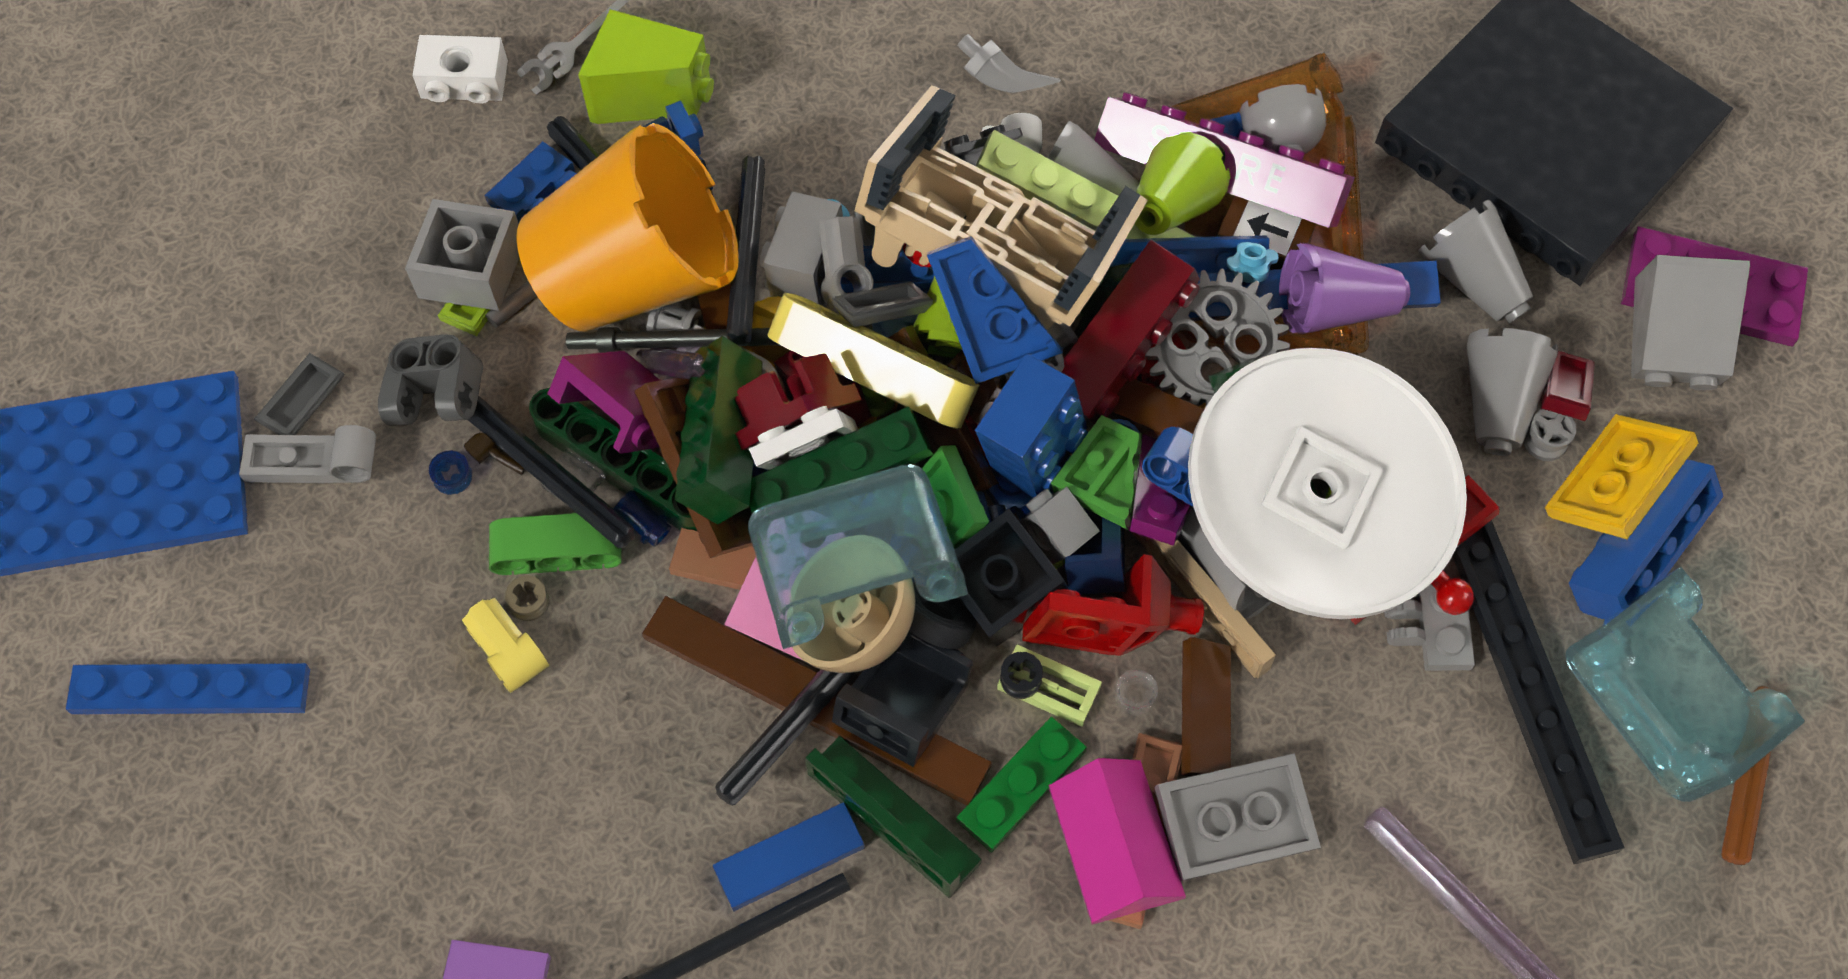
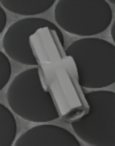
[819,216,873,330]

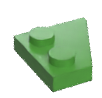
[1051,415,1142,529]

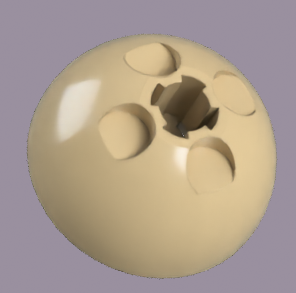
[786,537,915,673]

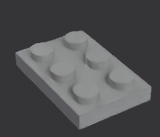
[1154,753,1321,881]

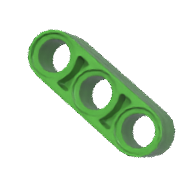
[489,513,622,575]

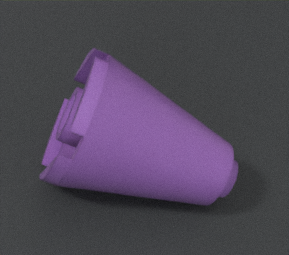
[1279,243,1410,334]

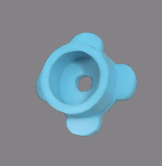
[1227,242,1278,283]

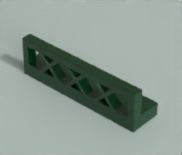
[805,736,982,899]

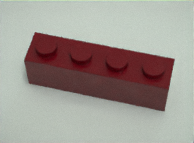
[1061,240,1200,424]

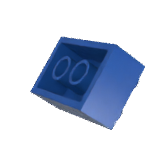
[975,353,1088,498]

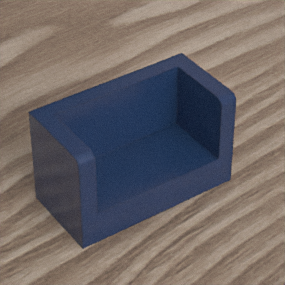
[1065,507,1125,595]

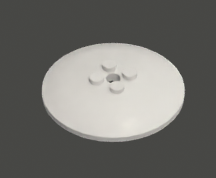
[1188,348,1467,619]

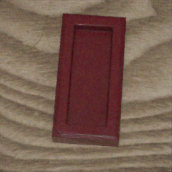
[1541,351,1595,421]

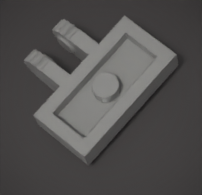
[1384,579,1475,671]

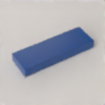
[712,802,865,912]

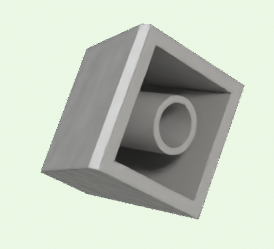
[1631,255,1750,390]

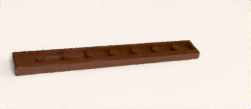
[642,596,992,806]

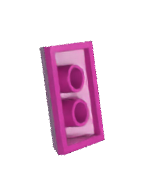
[1049,758,1186,925]

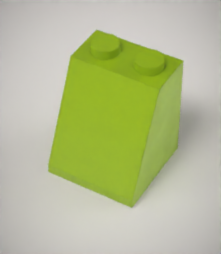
[578,9,714,124]

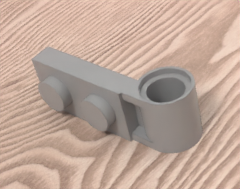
[239,425,376,483]

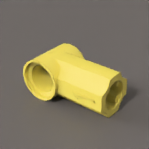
[462,598,549,693]

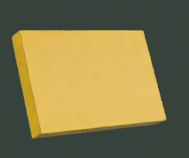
[1545,414,1699,540]

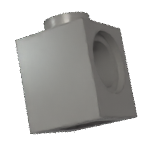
[1018,487,1100,564]

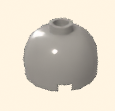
[1239,84,1326,154]

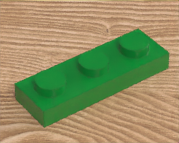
[956,716,1087,853]

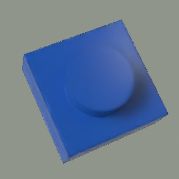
[665,101,704,155]

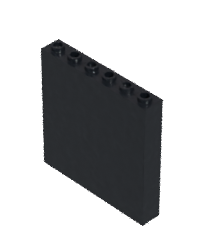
[1375,0,1733,286]

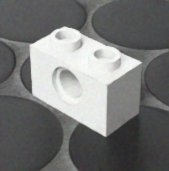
[413,35,508,104]

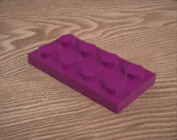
[1621,226,1808,347]

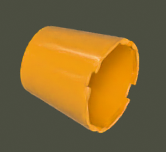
[517,123,739,332]

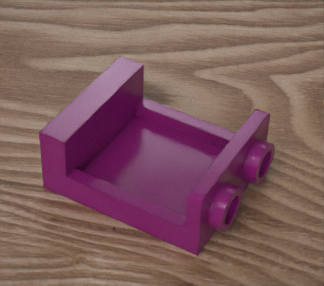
[548,351,660,454]

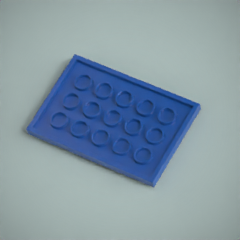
[0,371,248,576]

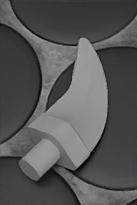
[957,34,1061,93]

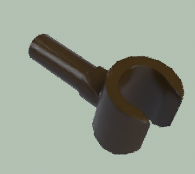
[464,433,526,475]

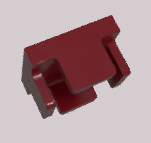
[735,353,862,450]

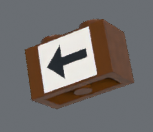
[1217,195,1316,270]

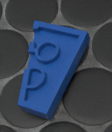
[927,236,1063,384]

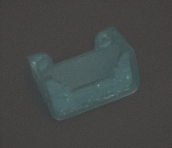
[748,464,968,649]
[1566,567,1805,802]

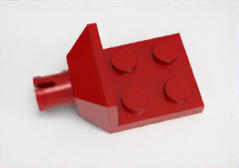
[1022,554,1204,656]

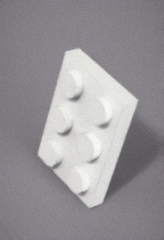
[749,406,858,470]

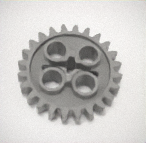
[1144,269,1290,406]

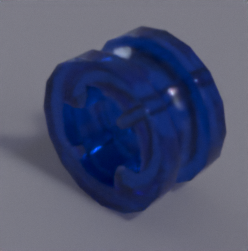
[429,450,472,495]

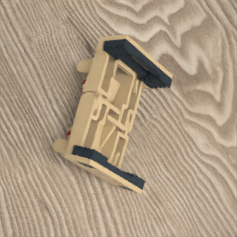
[854,85,1148,330]

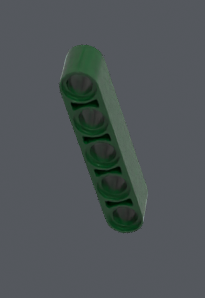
[529,388,697,531]

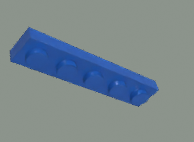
[66,663,310,714]

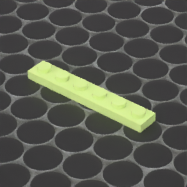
[976,130,1194,239]

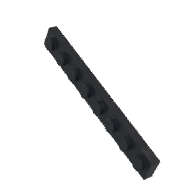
[1452,520,1625,865]

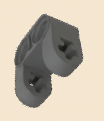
[378,334,483,426]

